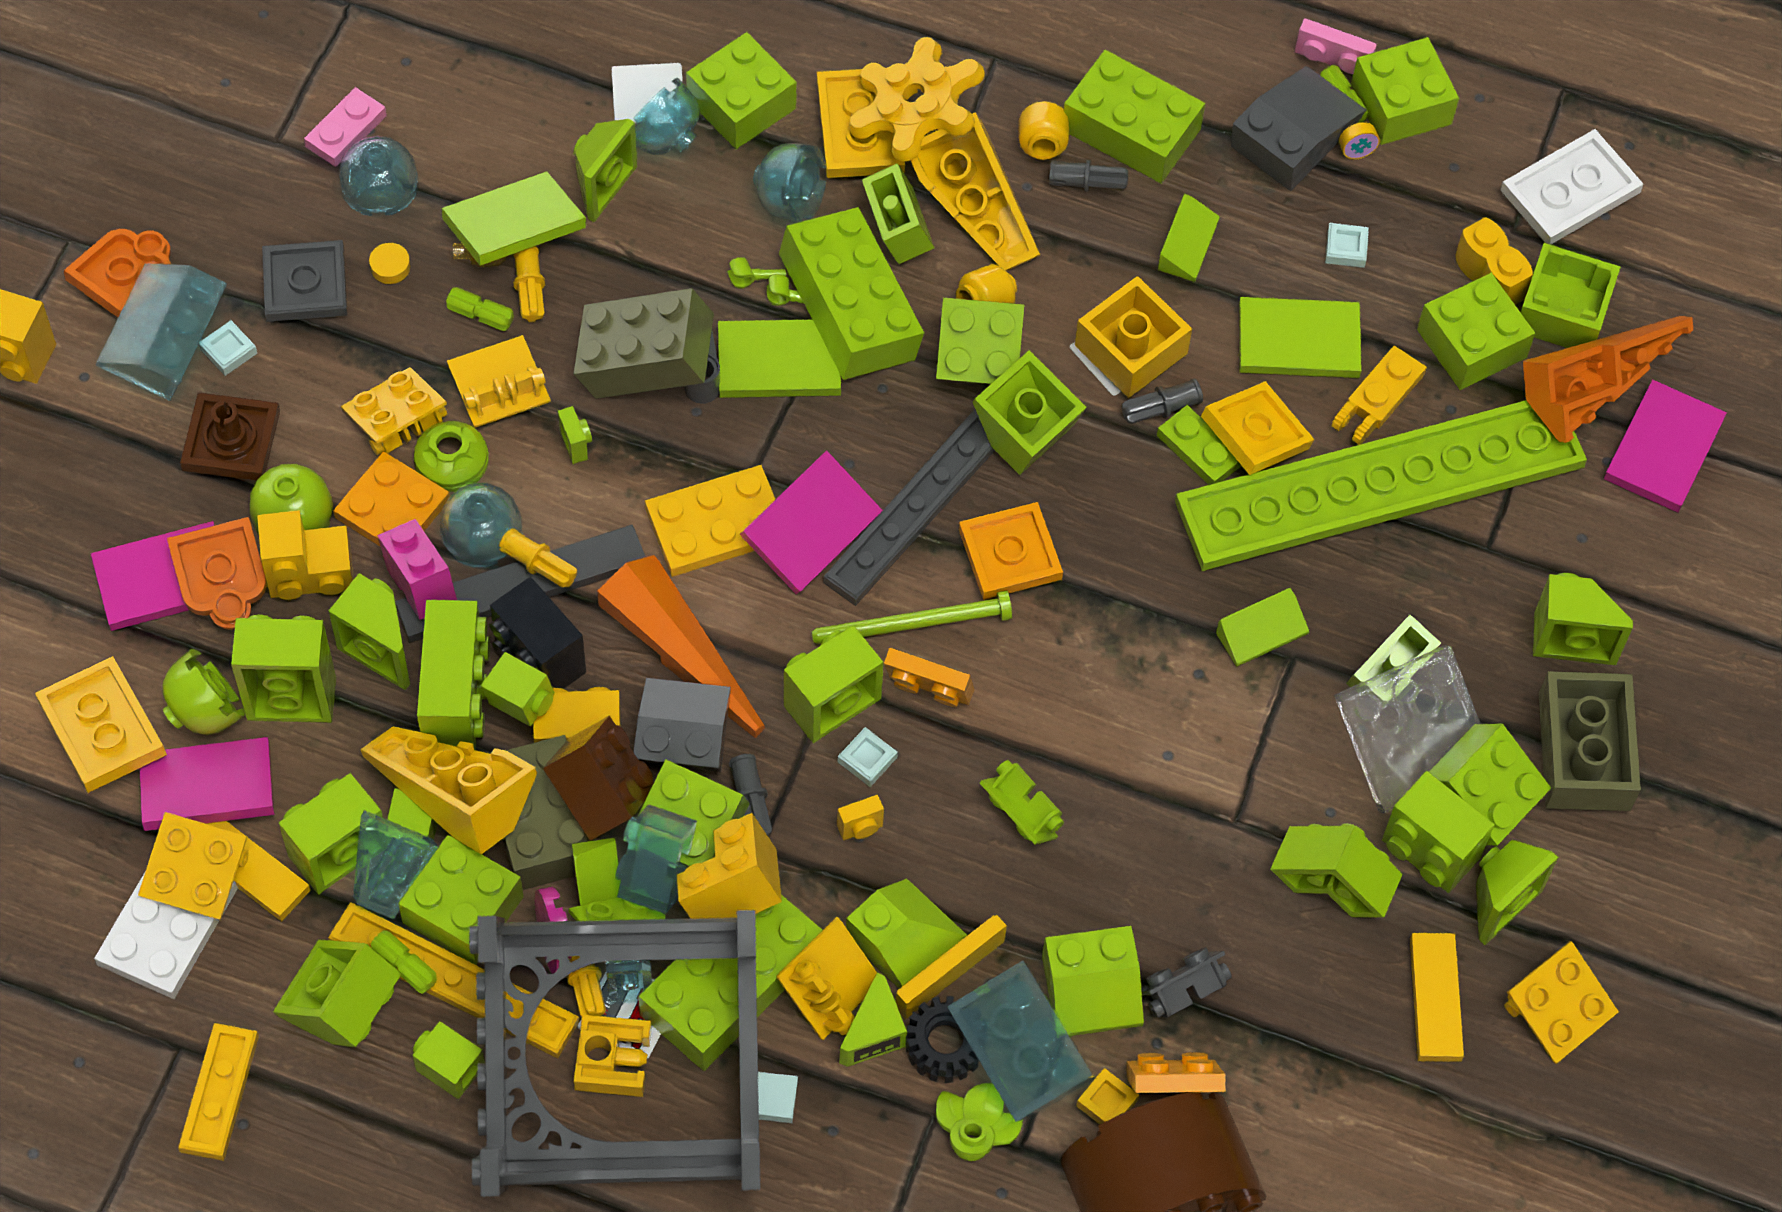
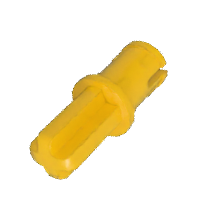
[513,246,545,322]
[499,528,578,588]
[567,956,606,1017]

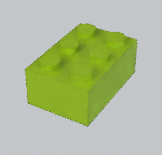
[1064,50,1205,184]
[417,600,490,750]
[231,615,336,723]

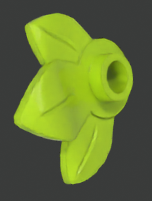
[936,1083,1023,1161]

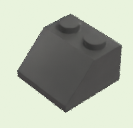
[634,678,731,772]

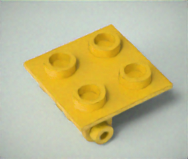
[447,335,551,428]
[341,367,447,455]
[138,812,248,920]
[776,917,877,1040]
[1504,941,1619,1064]

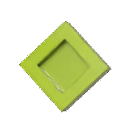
[558,406,592,464]

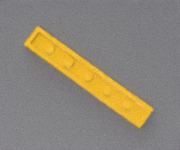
[328,902,580,1059]

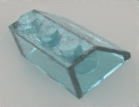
[95,263,227,401]
[947,960,1096,1122]

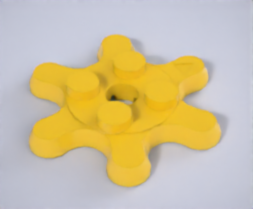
[849,37,985,162]

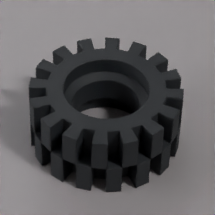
[906,996,986,1083]

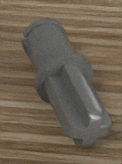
[1049,160,1129,191]
[1121,378,1203,424]
[729,754,772,836]

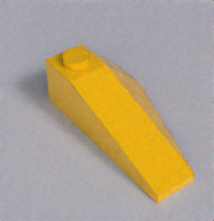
[910,112,1040,271]
[360,726,537,854]

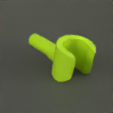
[727,257,786,289]
[767,274,804,306]

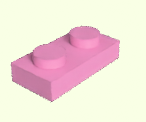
[1295,18,1377,74]
[304,87,387,167]

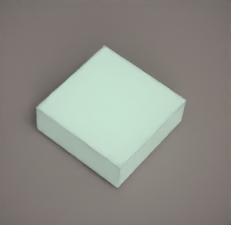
[1325,223,1369,268]
[199,320,258,376]
[838,727,898,787]
[758,1072,798,1123]

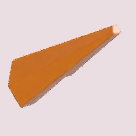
[1523,316,1694,443]
[597,555,765,738]

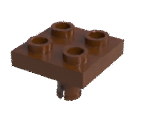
[180,392,280,480]

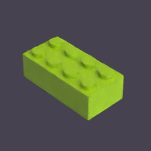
[779,207,924,380]
[638,894,823,1071]

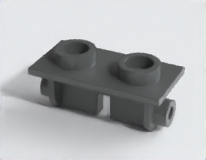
[1141,947,1232,1019]

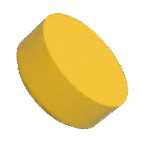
[369,243,410,284]

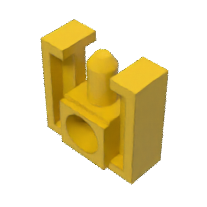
[574,1015,652,1097]

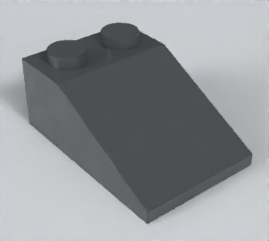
[1231,66,1366,191]

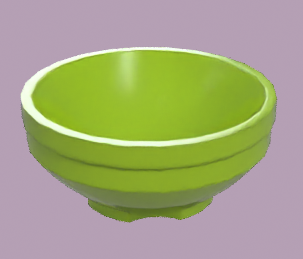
[414,421,489,492]

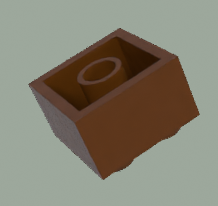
[543,715,654,841]

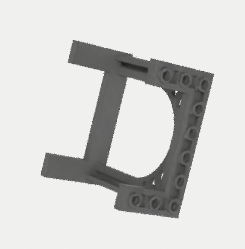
[469,910,760,1196]

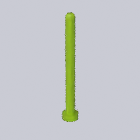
[811,591,1012,644]

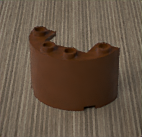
[1060,1092,1266,1212]

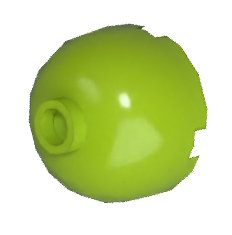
[250,464,333,535]
[162,649,245,735]

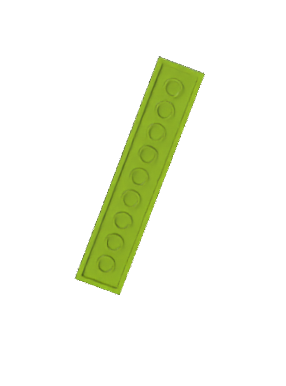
[1175,400,1587,571]

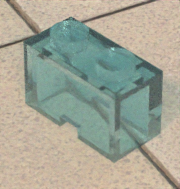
[616,804,697,914]

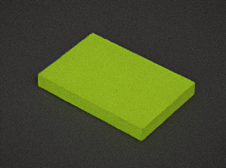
[442,171,586,266]
[1239,297,1361,378]
[718,319,841,398]

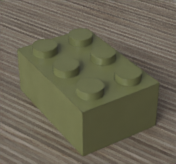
[573,288,714,399]
[1539,671,1641,811]
[502,735,596,890]

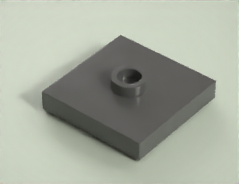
[262,240,347,322]

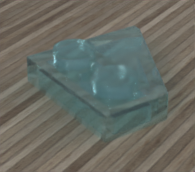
[353,810,438,919]

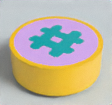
[1338,122,1380,159]

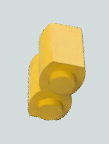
[1455,217,1533,305]

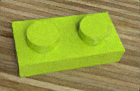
[1157,405,1241,485]

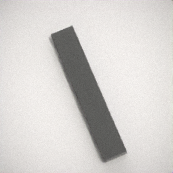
[823,409,995,606]
[395,524,646,643]

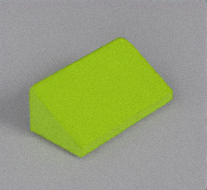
[1158,194,1220,282]
[1216,588,1309,667]
[572,838,623,906]

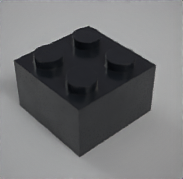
[489,576,586,689]

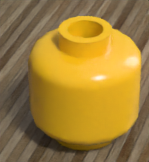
[1018,101,1069,160]
[956,264,1017,304]

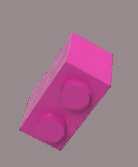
[377,519,457,620]

